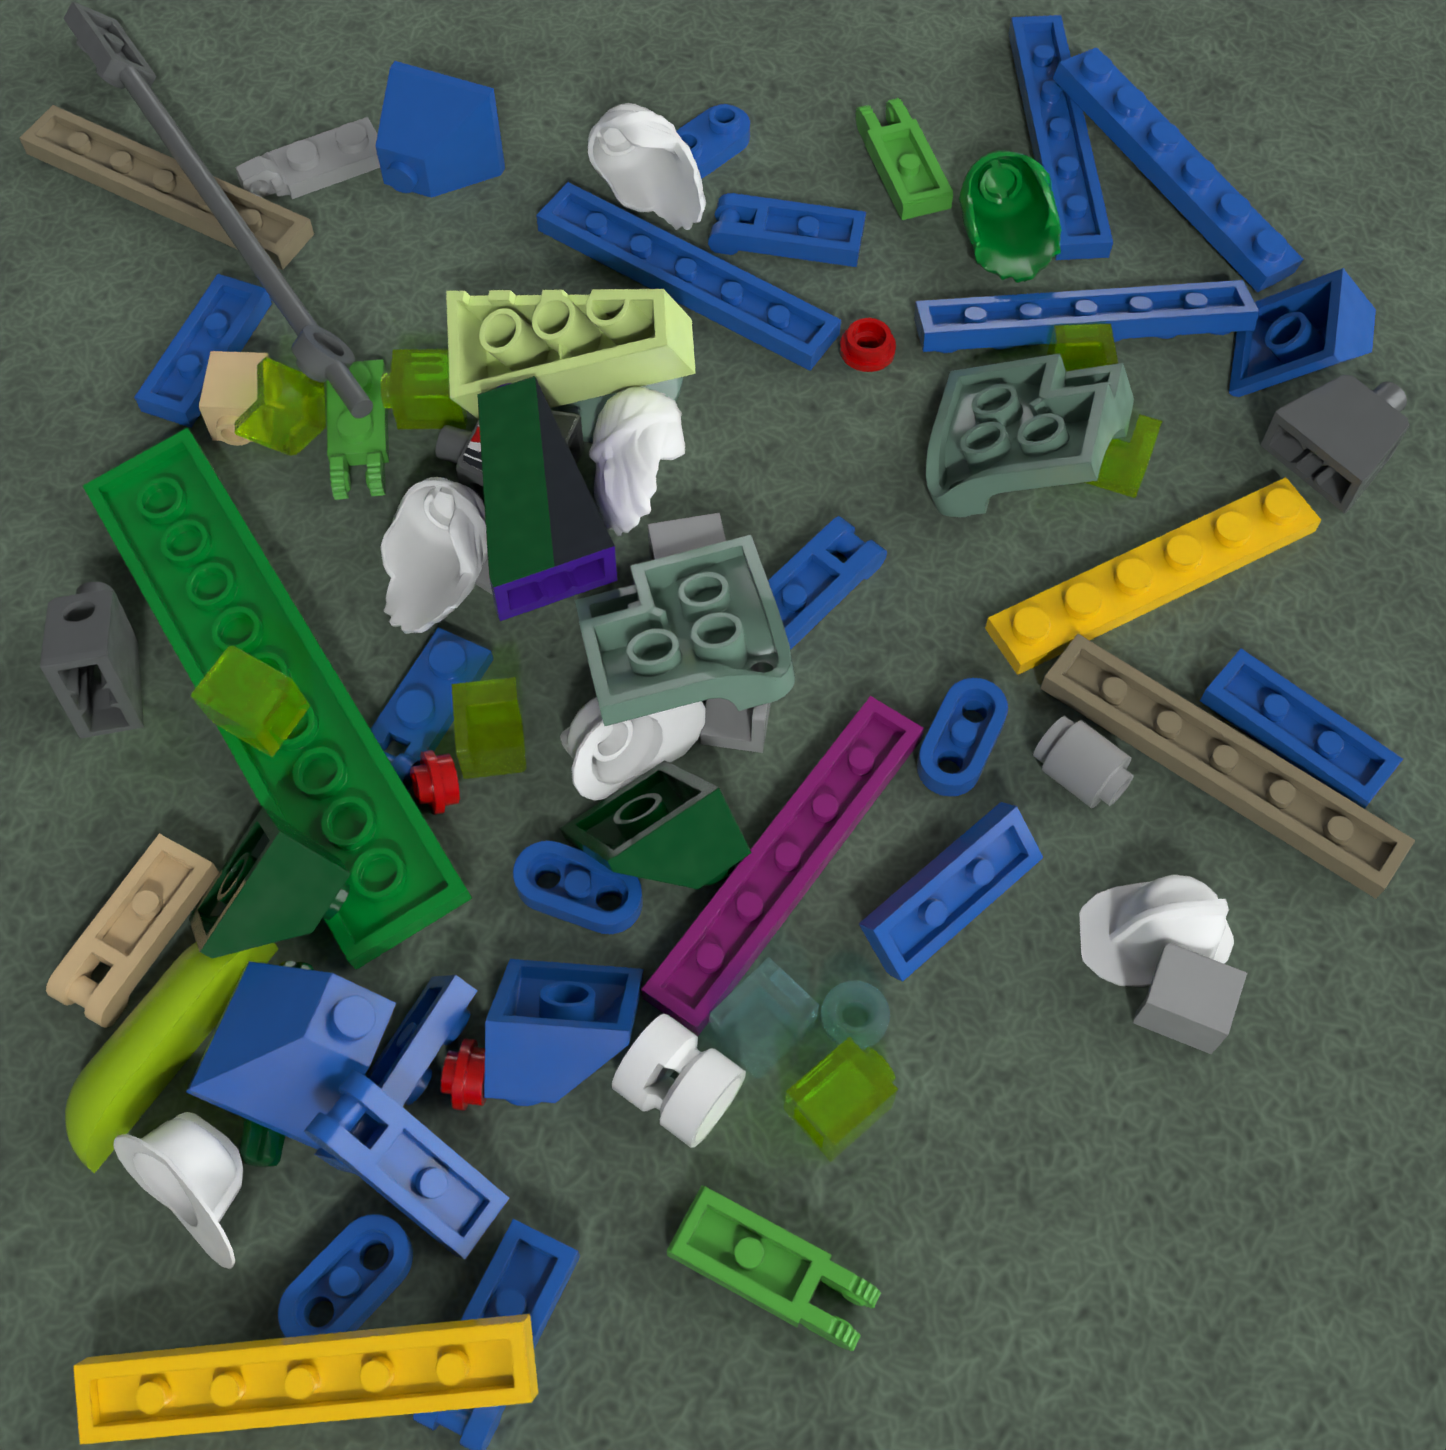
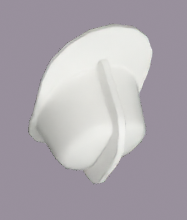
[560,697,706,801]
[1079,875,1234,987]
[113,1112,243,1269]

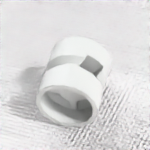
[612,1013,746,1148]

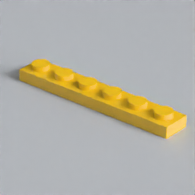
[985,477,1321,675]
[73,1314,539,1445]

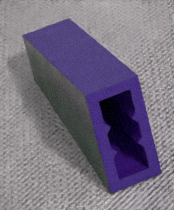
[477,376,617,621]

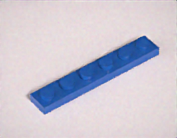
[1008,15,1113,260]
[1052,47,1304,293]
[536,182,841,371]
[914,280,1259,353]

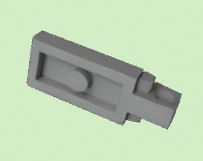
[235,117,380,199]

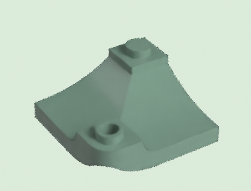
[926,353,1134,517]
[575,535,795,726]

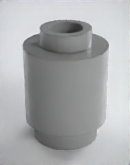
[1033,716,1134,808]

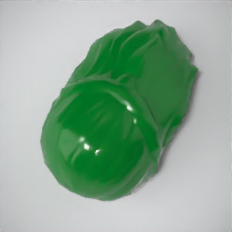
[959,151,1062,283]

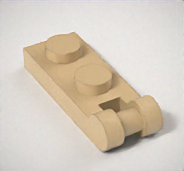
[46,833,219,1028]

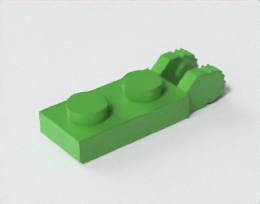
[855,98,953,220]
[327,359,389,500]
[667,1186,881,1351]

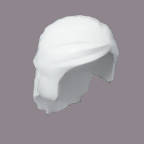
[588,103,706,230]
[589,387,685,536]
[380,477,488,634]

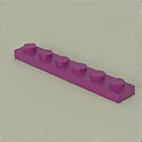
[641,696,924,1036]

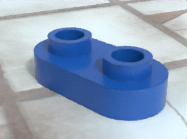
[676,104,750,179]
[917,678,1008,796]
[513,841,643,934]
[278,1214,413,1338]

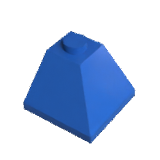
[375,61,505,198]
[1229,268,1376,397]
[484,959,643,1106]
[186,961,396,1150]

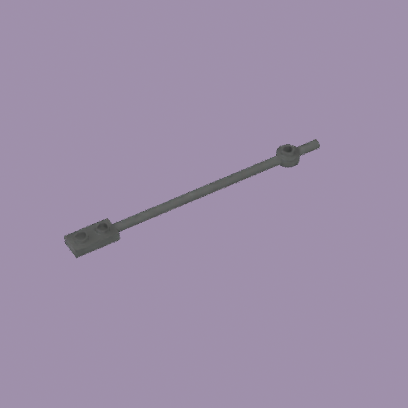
[63,1,373,418]

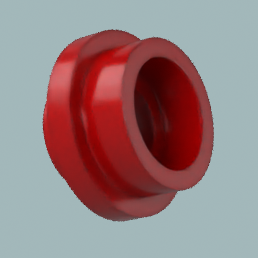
[840,318,896,372]
[410,750,460,815]
[441,1038,487,1111]

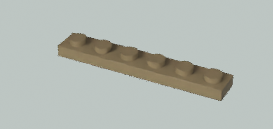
[20,105,314,270]
[1040,634,1415,899]

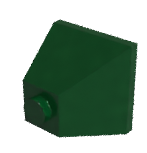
[559,760,752,889]
[189,807,351,959]

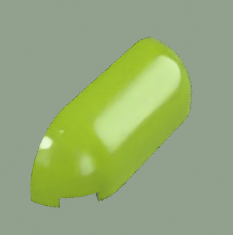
[65,942,278,1173]

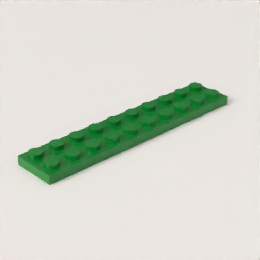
[82,428,472,970]

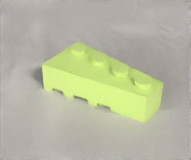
[446,289,696,419]

